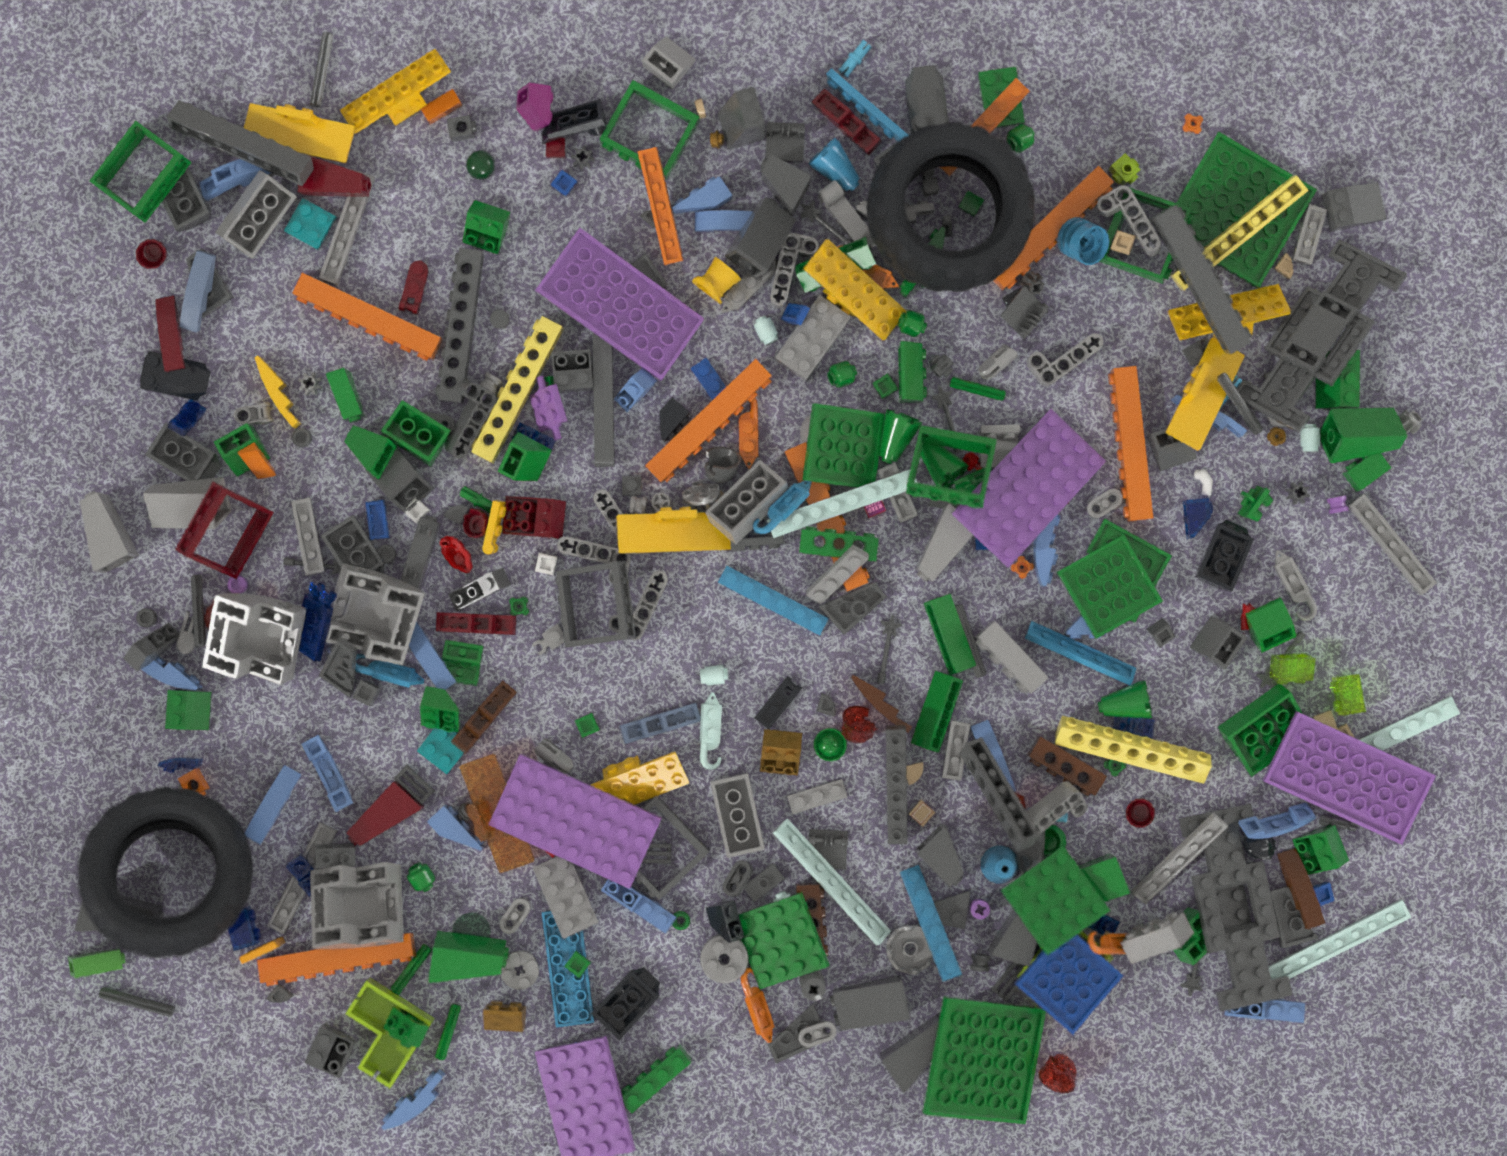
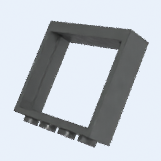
[556,561,636,647]
[635,795,710,900]

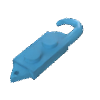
[753,481,812,534]
[355,654,424,688]

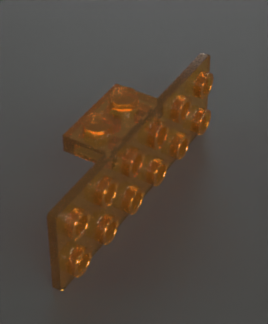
[459,753,535,873]

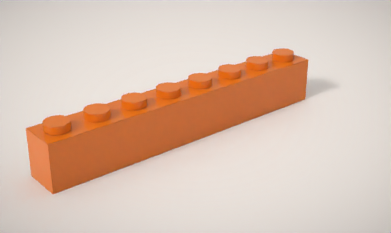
[993,166,1114,291]
[292,273,443,361]
[645,359,772,483]
[1108,366,1153,522]
[784,442,870,592]
[257,933,416,986]

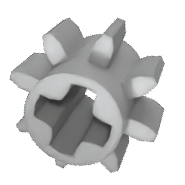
[298,372,322,396]
[1399,410,1422,434]

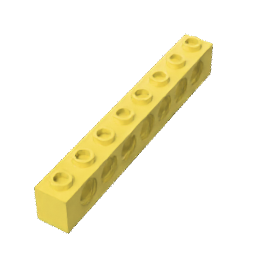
[1170,175,1308,290]
[471,316,564,464]
[1055,716,1212,784]

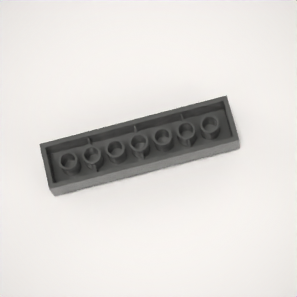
[1150,205,1252,354]

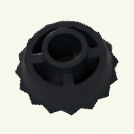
[1243,835,1276,861]

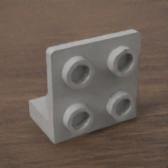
[979,425,1020,468]

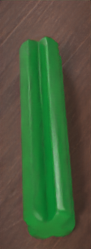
[950,377,1006,401]
[391,944,432,995]
[435,1003,461,1060]

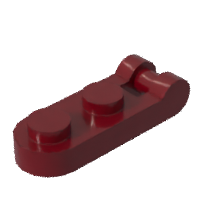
[399,261,429,315]

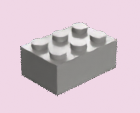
[1121,912,1194,964]

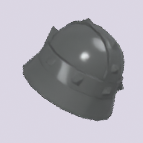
[704,446,742,483]

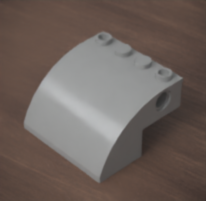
[322,563,425,665]
[203,593,307,685]
[311,862,404,949]

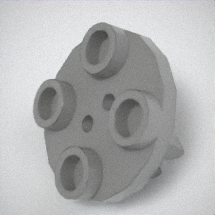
[682,481,720,510]

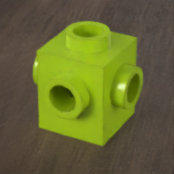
[1108,153,1141,186]

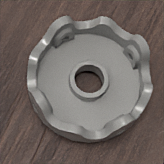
[886,924,933,975]
[700,934,748,983]

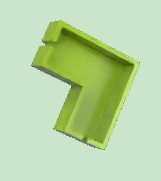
[345,977,435,1088]

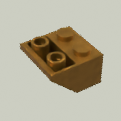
[760,729,802,776]
[483,1001,526,1032]

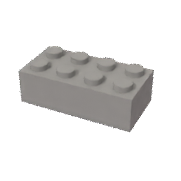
[215,170,297,259]
[775,295,851,382]
[705,460,789,545]
[975,621,1048,694]
[710,772,765,858]

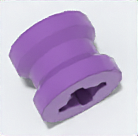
[1327,495,1349,514]
[969,899,990,920]

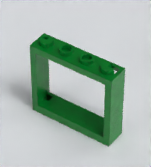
[599,80,700,180]
[89,120,192,223]
[1099,187,1194,284]
[906,425,997,508]

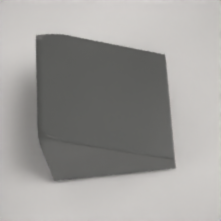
[1147,618,1175,648]

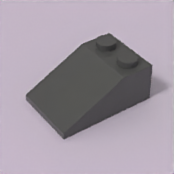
[1322,183,1387,232]

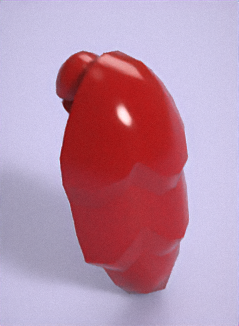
[439,536,473,574]

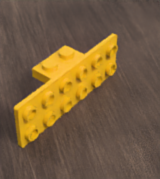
[340,49,451,134]
[244,103,355,163]
[804,239,906,340]
[1168,284,1291,340]
[1166,337,1245,451]
[616,507,731,554]
[590,752,689,805]

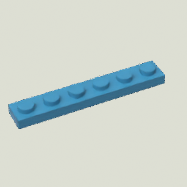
[826,68,909,141]
[718,566,829,636]
[1025,621,1136,685]
[900,865,962,982]

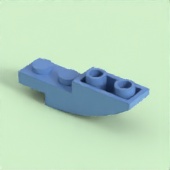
[199,159,271,201]
[1033,514,1060,587]
[141,656,202,690]
[601,879,677,933]
[1225,999,1305,1023]
[381,1069,445,1130]

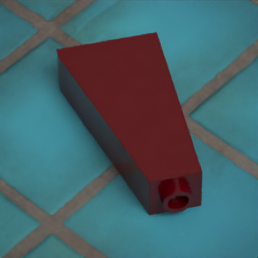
[297,156,372,197]
[346,781,424,846]

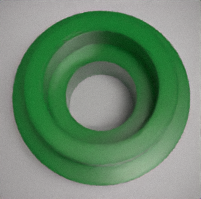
[672,911,690,930]

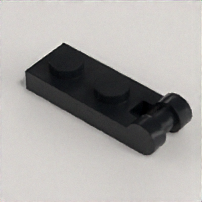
[754,676,802,729]

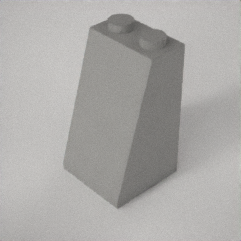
[143,477,232,529]
[80,491,139,573]
[916,503,973,582]

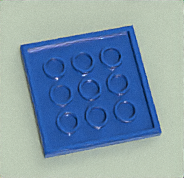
[1014,935,1124,1035]

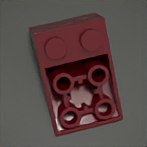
[502,496,566,539]

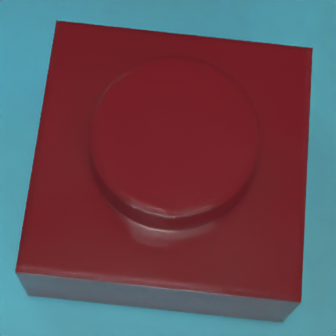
[546,138,566,158]

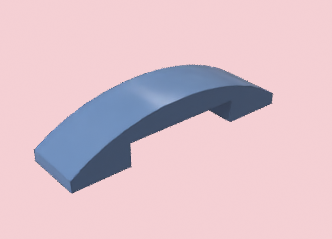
[695,210,753,232]
[970,720,1016,792]
[301,735,353,812]
[1238,802,1316,839]

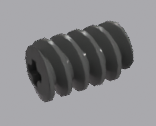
[800,970,826,1001]

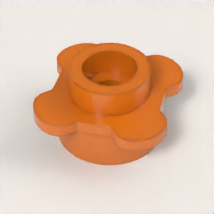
[1182,113,1203,134]
[1010,556,1034,579]

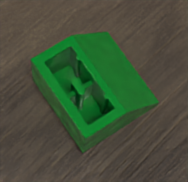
[462,200,511,254]
[214,423,271,477]
[497,432,552,481]
[1246,597,1296,653]
[420,686,459,732]
[1292,825,1349,875]

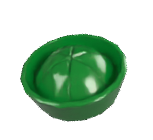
[813,728,847,762]
[1044,825,1066,857]

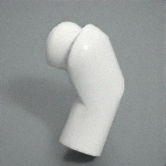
[1194,469,1213,496]

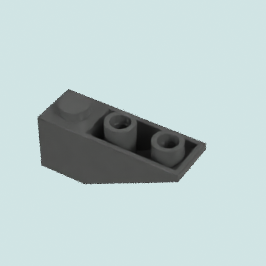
[448,568,511,612]
[123,623,179,671]

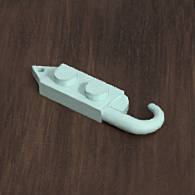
[699,692,722,770]

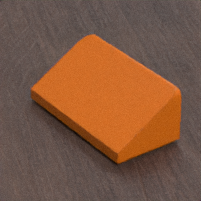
[421,89,463,125]
[238,442,276,479]

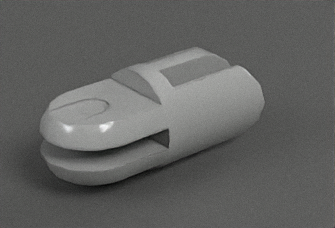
[978,344,1018,380]
[176,611,205,654]
[534,738,573,774]

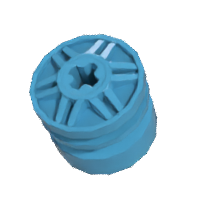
[1057,217,1109,265]

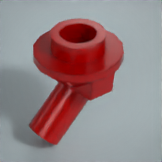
[962,452,981,471]
[1240,603,1256,630]

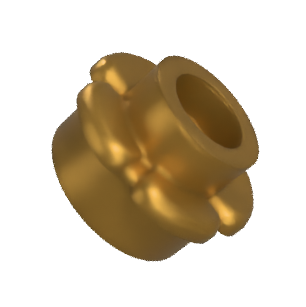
[710,130,724,149]
[1267,427,1286,446]

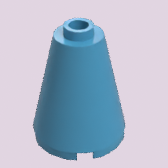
[808,138,860,191]
[981,845,1019,884]

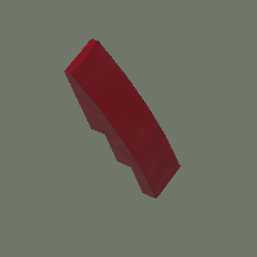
[811,88,882,155]
[155,296,185,372]
[436,612,516,635]

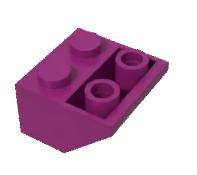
[516,82,553,132]

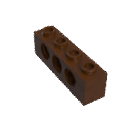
[1027,736,1107,797]
[796,882,829,957]

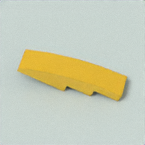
[255,355,301,429]

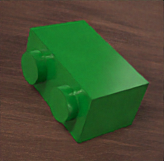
[1342,453,1391,492]

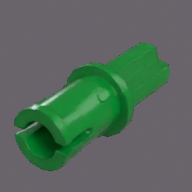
[459,486,493,514]

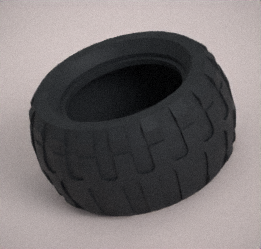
[866,122,1035,292]
[77,787,253,958]

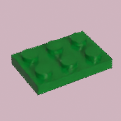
[978,66,1025,128]

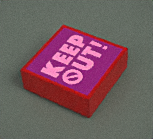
[864,500,886,519]

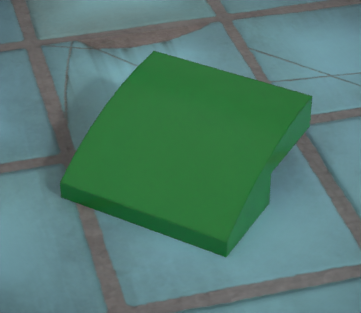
[442,640,484,686]

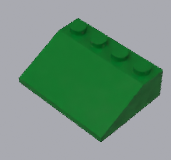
[1217,683,1303,777]

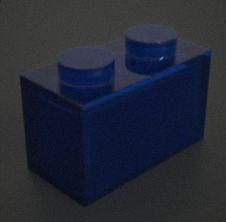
[228,905,261,951]

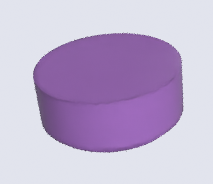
[227,575,248,593]

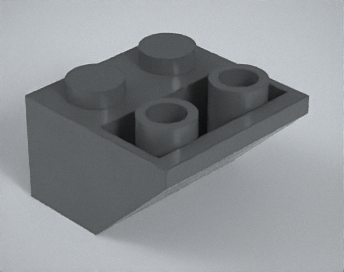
[552,349,593,393]
[1147,428,1196,472]
[1190,616,1248,669]
[304,1023,356,1078]

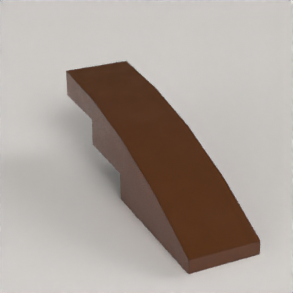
[850,674,912,733]
[451,680,517,754]
[1277,848,1326,929]

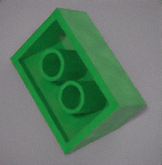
[898,341,927,403]
[1315,350,1360,409]
[381,400,451,467]

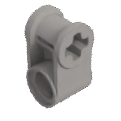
[234,402,273,425]

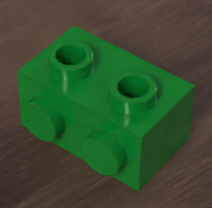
[383,1007,429,1048]

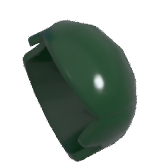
[466,150,495,180]

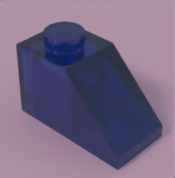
[1182,498,1213,539]

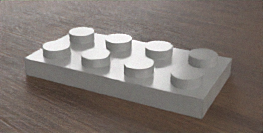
[533,856,599,939]

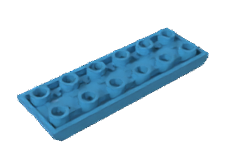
[541,911,594,1028]

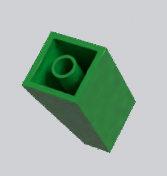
[1320,407,1408,463]
[1078,853,1130,902]
[428,930,509,983]

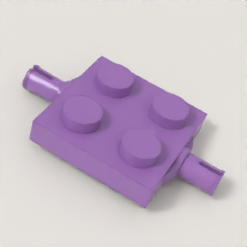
[529,376,567,441]

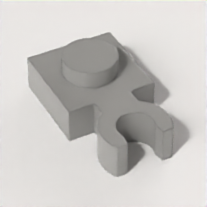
[532,624,564,655]

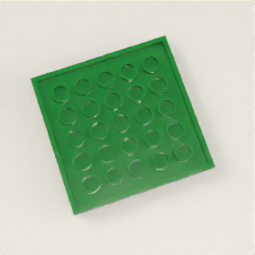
[1176,132,1317,289]
[922,997,1046,1124]

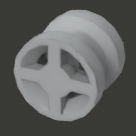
[479,372,503,395]
[651,493,671,512]
[629,495,647,514]

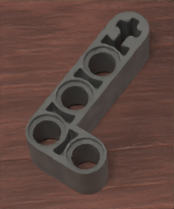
[445,379,496,459]

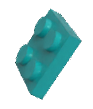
[284,198,337,250]
[417,728,464,774]

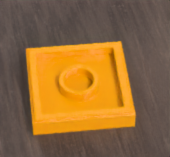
[239,936,285,964]

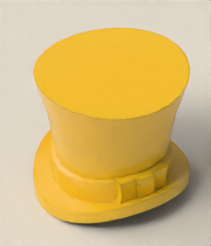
[692,257,741,305]

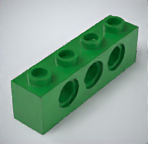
[799,526,879,562]

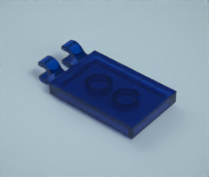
[299,583,337,662]

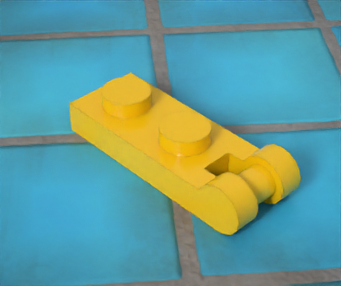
[482,500,506,555]

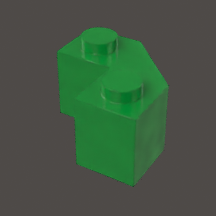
[1173,907,1207,966]

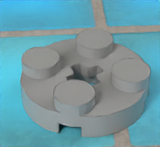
[501,950,539,990]

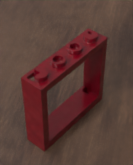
[175,481,274,580]

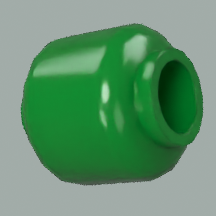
[1006,124,1035,153]
[897,309,927,337]
[827,361,857,388]
[406,862,436,892]

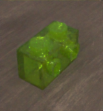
[1269,653,1316,684]
[1330,674,1366,716]

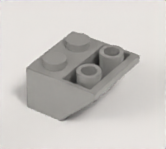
[642,36,696,90]

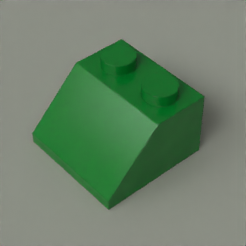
[165,690,212,730]

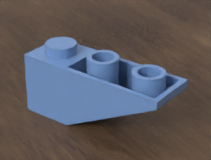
[672,176,733,214]
[427,805,485,851]

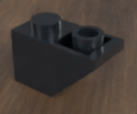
[659,397,690,442]
[706,900,744,943]

